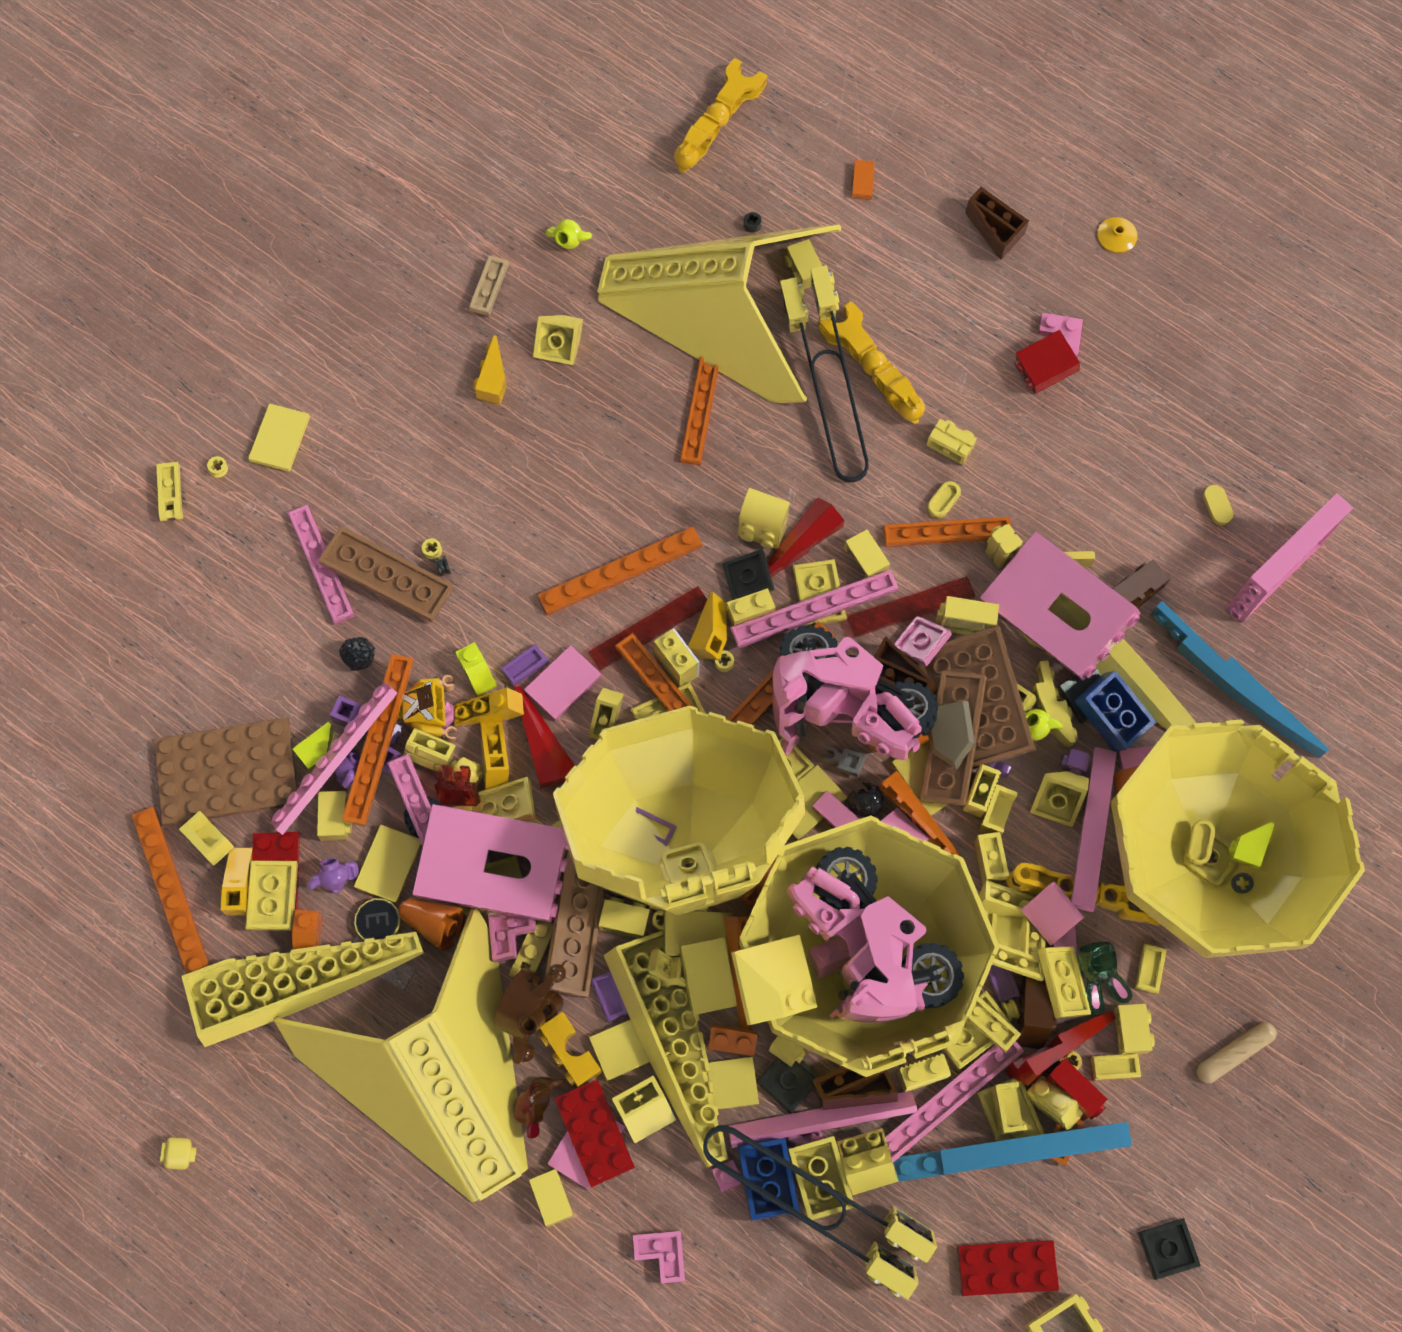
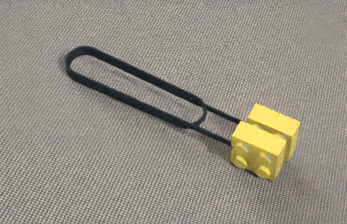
[780,265,869,483]
[703,1125,937,1300]

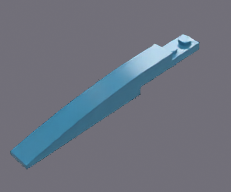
[1151,601,1329,758]
[894,1122,1133,1182]

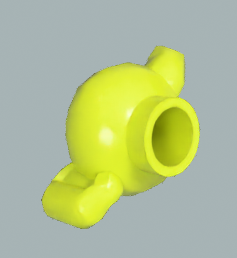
[545,219,592,250]
[1026,709,1063,741]

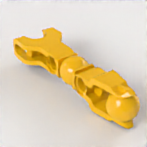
[674,58,768,173]
[818,301,925,424]
[1005,863,1161,926]

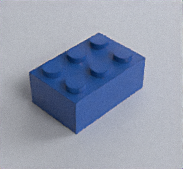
[1074,670,1156,752]
[737,1138,799,1222]

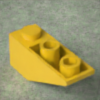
[473,335,507,405]
[688,592,727,660]
[453,687,524,727]
[221,848,252,916]

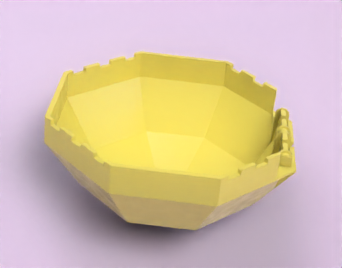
[553,706,805,915]
[1111,719,1365,958]
[739,815,1000,1077]

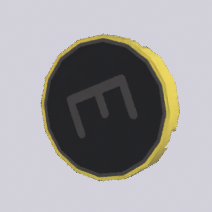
[354,898,401,940]

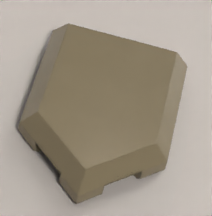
[928,701,975,770]

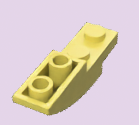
[1032,660,1077,749]

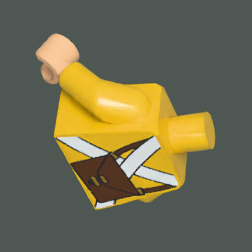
[397,675,457,742]

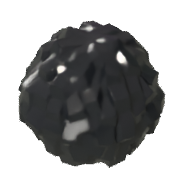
[339,637,375,671]
[848,782,884,817]

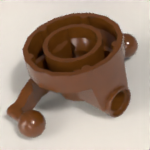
[493,964,566,1064]

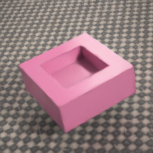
[711,1160,741,1193]

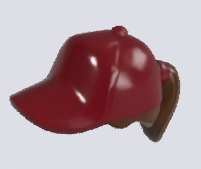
[514,1077,564,1139]

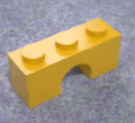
[539,1012,602,1087]

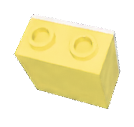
[654,628,700,687]

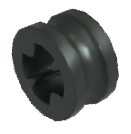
[743,212,762,233]
[435,555,451,577]
[1231,873,1254,894]

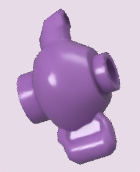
[334,749,361,788]
[308,858,360,893]

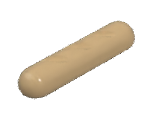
[1196,1022,1277,1084]

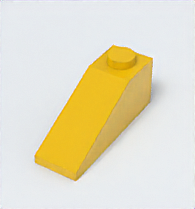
[480,721,509,789]

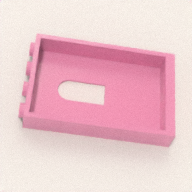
[1226,493,1354,623]
[980,532,1140,681]
[412,804,569,922]

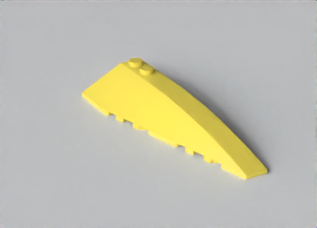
[1014,593,1196,730]
[603,930,728,1168]
[182,932,424,1047]

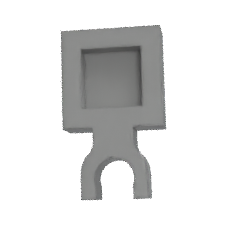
[824,747,866,777]

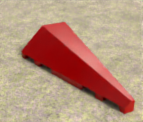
[767,497,845,577]
[514,686,575,789]
[1005,1011,1116,1086]

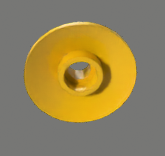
[1097,217,1137,253]

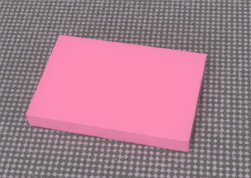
[524,645,602,721]
[547,1120,625,1190]

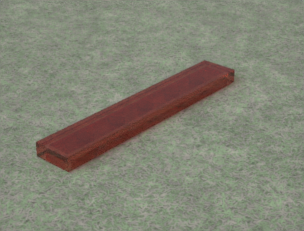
[847,576,975,638]
[588,586,707,671]

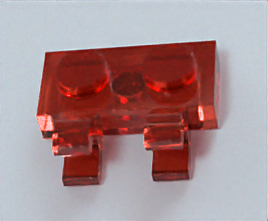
[434,765,481,806]

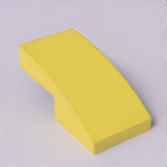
[648,949,686,988]

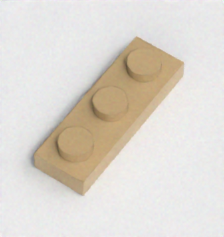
[469,255,509,316]

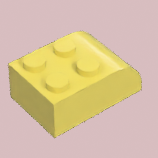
[737,488,790,550]
[788,1136,855,1221]

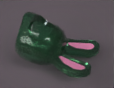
[1076,941,1132,1014]

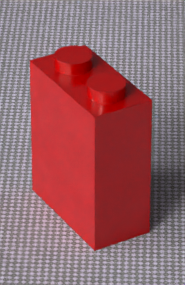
[1014,330,1080,394]
[1045,1058,1108,1121]

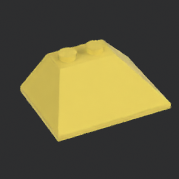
[979,880,1045,981]
[731,934,817,1025]

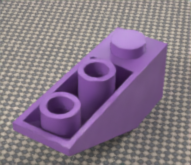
[330,695,404,747]

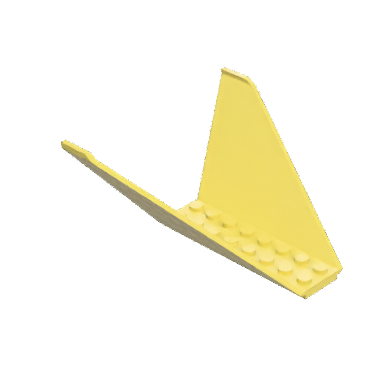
[597,225,841,403]
[274,907,528,1202]

